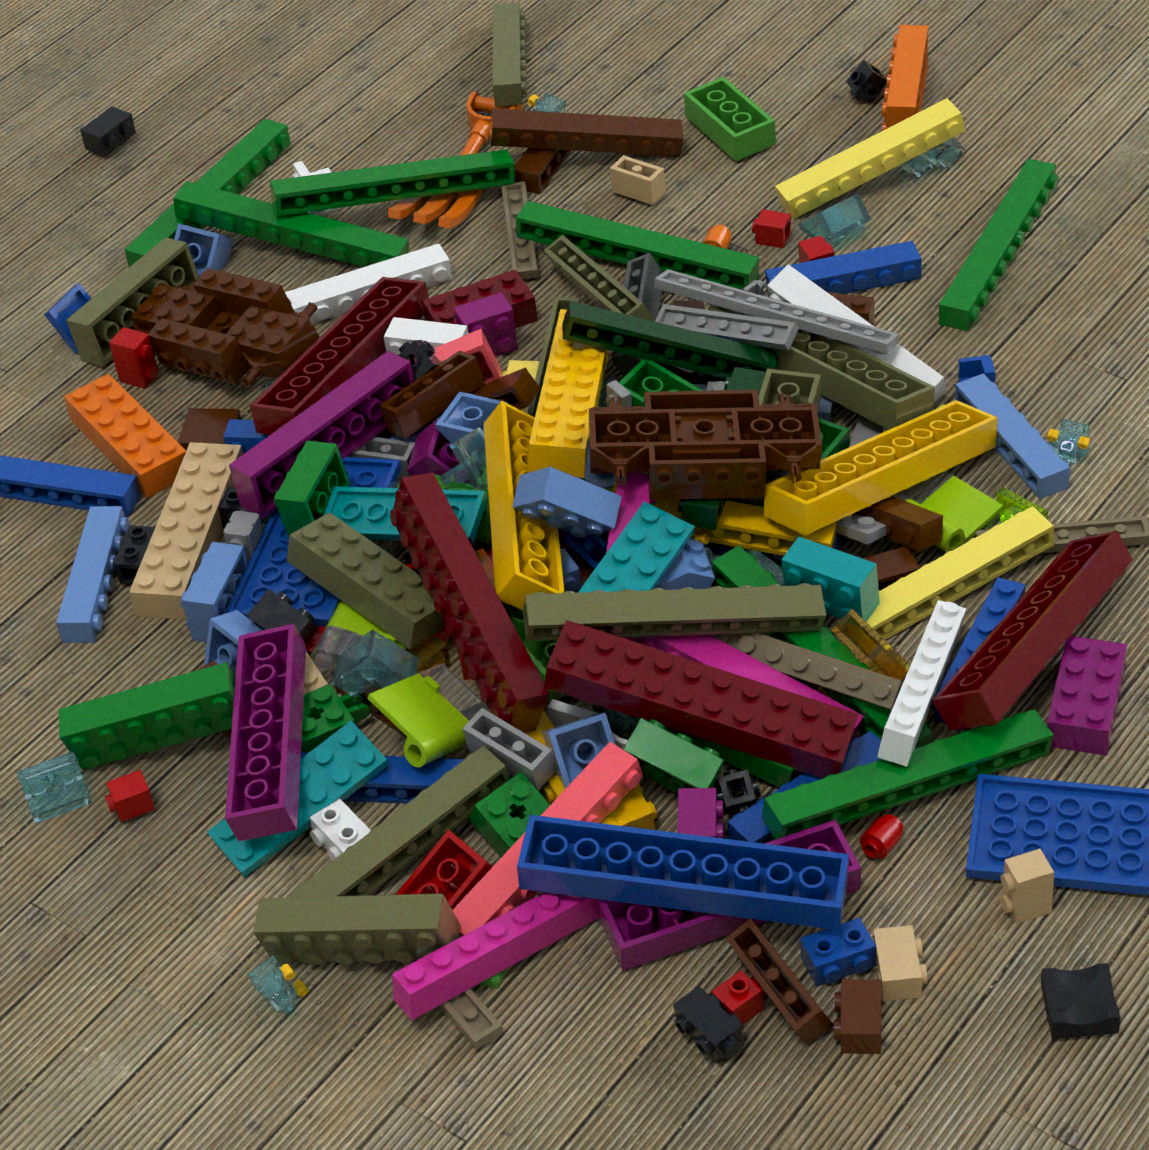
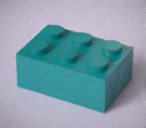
[782,537,880,627]

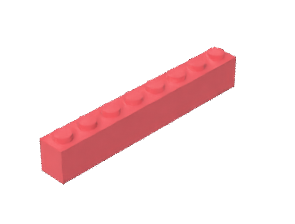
[452,742,643,938]

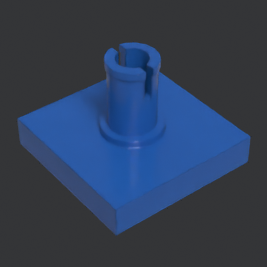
[44,283,92,354]

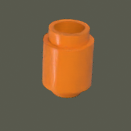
[702,225,731,249]

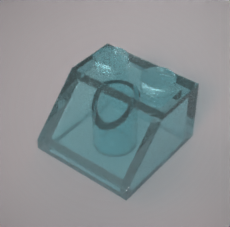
[798,193,872,246]

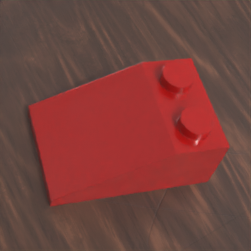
[395,829,493,910]

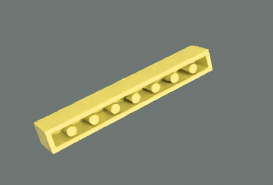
[775,98,965,219]
[844,506,1054,651]

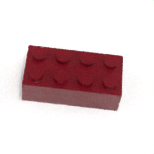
[422,269,538,328]

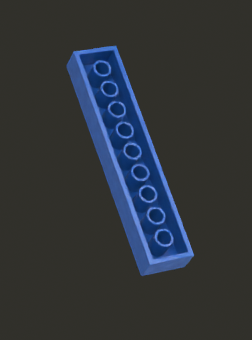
[517,815,849,930]

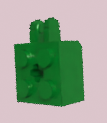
[301,684,371,753]
[469,771,550,857]

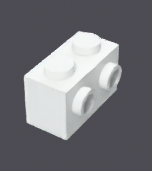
[310,799,371,861]

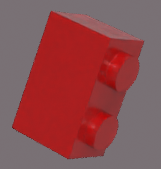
[109,327,158,389]

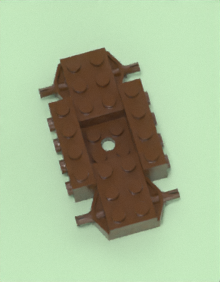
[130,268,320,387]
[589,390,822,500]

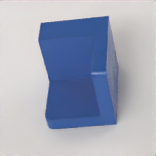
[958,355,995,383]

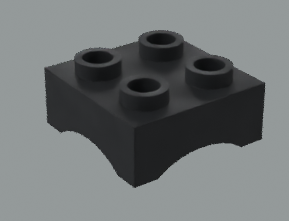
[1041,963,1120,1039]

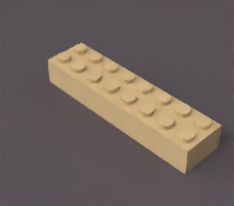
[129,442,243,620]

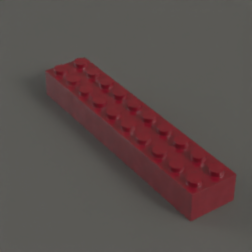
[250,277,429,436]
[390,472,550,733]
[932,530,1133,731]
[544,620,859,778]

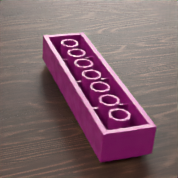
[229,351,415,519]
[225,624,306,842]
[598,820,861,971]

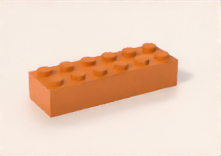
[882,25,928,131]
[64,374,186,499]

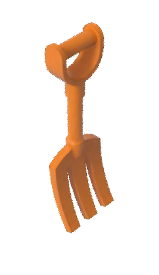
[388,91,524,229]

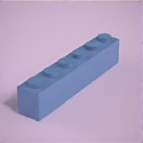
[955,373,1071,500]
[56,506,129,643]

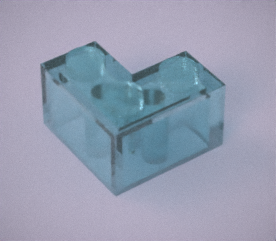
[332,629,419,698]

